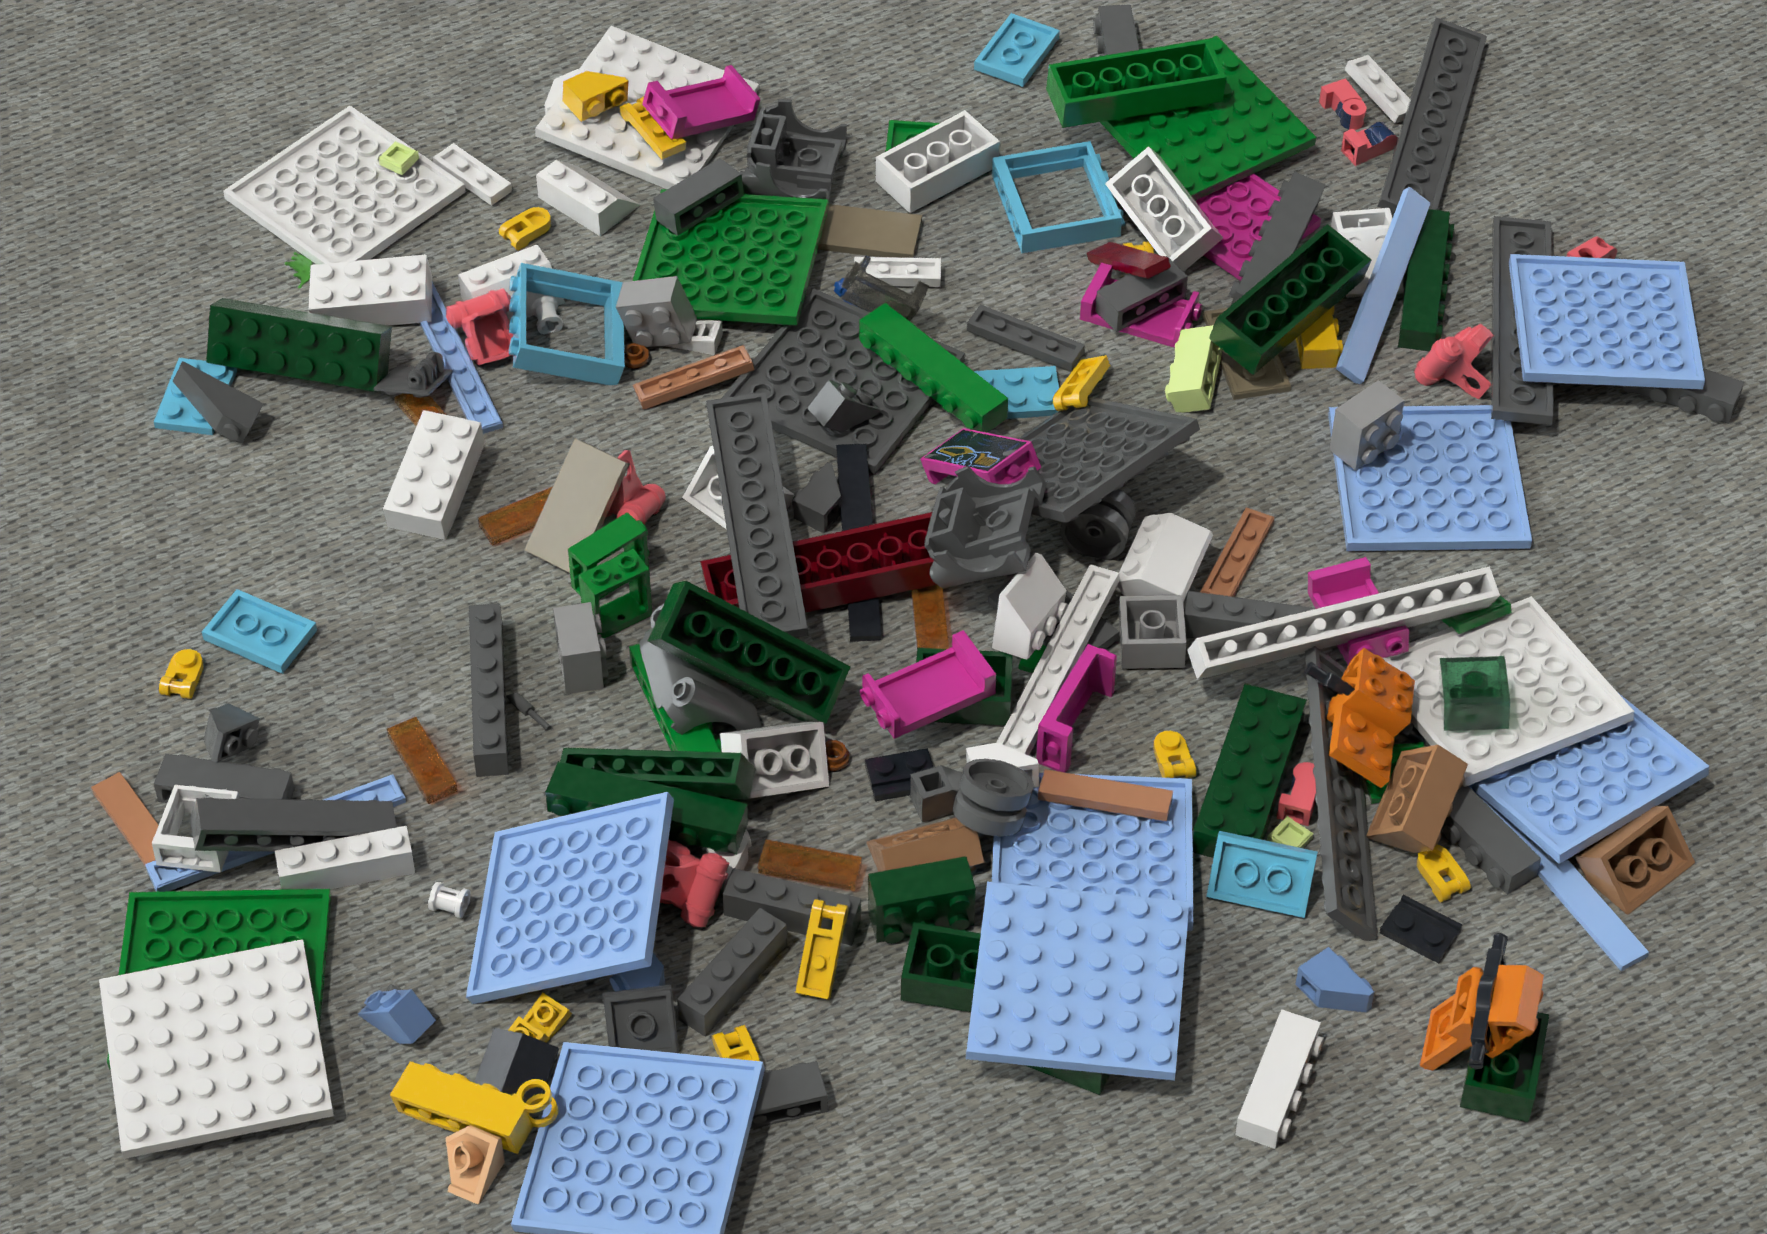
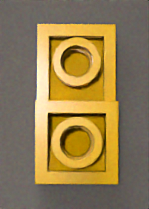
[508,992,572,1043]

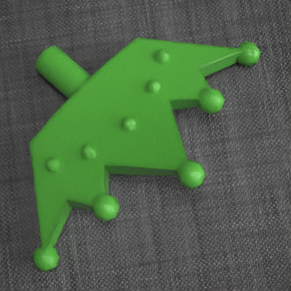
[285,252,312,288]

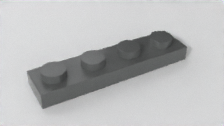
[967,304,1085,371]

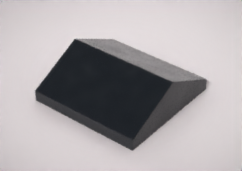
[474,1028,559,1103]

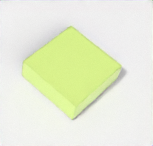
[379,141,419,175]
[1267,816,1314,848]

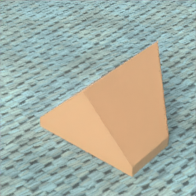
[446,1125,505,1204]

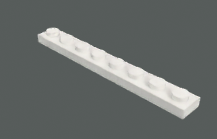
[996,564,1120,755]

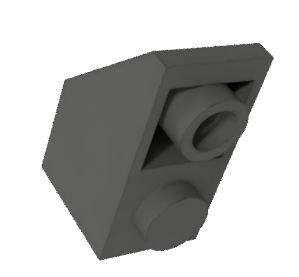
[808,380,880,432]
[792,462,841,533]
[203,703,260,762]
[910,765,962,822]

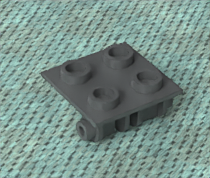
[374,352,452,398]

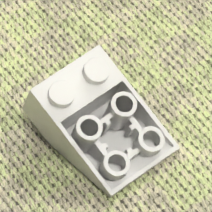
[1331,208,1404,298]

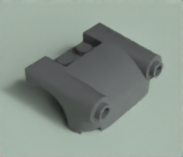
[740,99,847,202]
[925,466,1047,588]
[639,604,762,735]

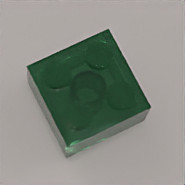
[1439,656,1510,731]

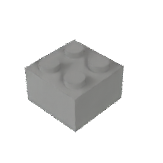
[616,276,697,347]
[1330,380,1405,471]
[1119,595,1186,669]
[553,602,608,694]

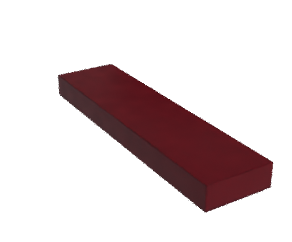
[1087,242,1171,279]

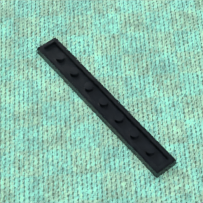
[836,444,881,642]

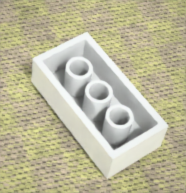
[876,110,1000,213]
[1105,146,1223,272]
[308,255,432,326]
[383,410,485,540]

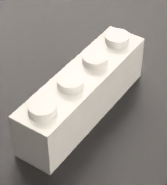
[275,826,415,890]
[1235,1009,1324,1149]

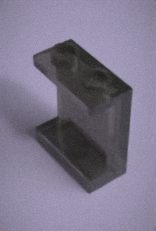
[841,256,929,321]

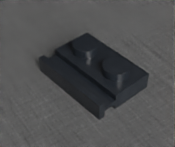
[865,748,933,802]
[1379,894,1462,964]

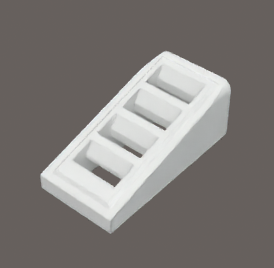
[664,320,723,355]

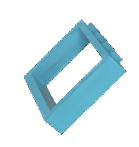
[992,141,1125,253]
[509,263,625,385]

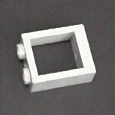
[152,785,240,872]

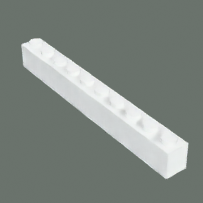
[1187,566,1500,680]

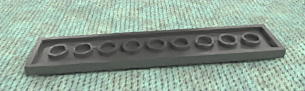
[1377,17,1487,213]
[1491,216,1553,425]
[706,392,808,638]
[1305,646,1377,941]

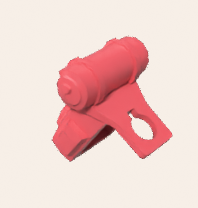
[446,288,513,365]
[1414,324,1494,399]
[606,450,666,525]
[660,840,729,927]

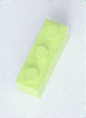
[1165,325,1222,413]

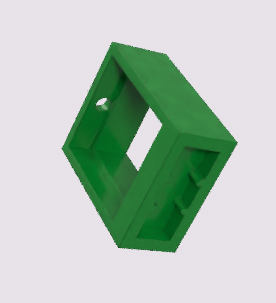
[568,512,650,600]
[579,549,652,639]

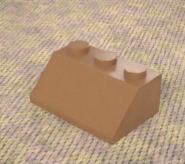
[1366,745,1468,853]
[1576,806,1695,915]
[866,817,984,872]

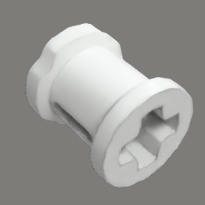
[531,296,563,334]
[428,882,471,919]

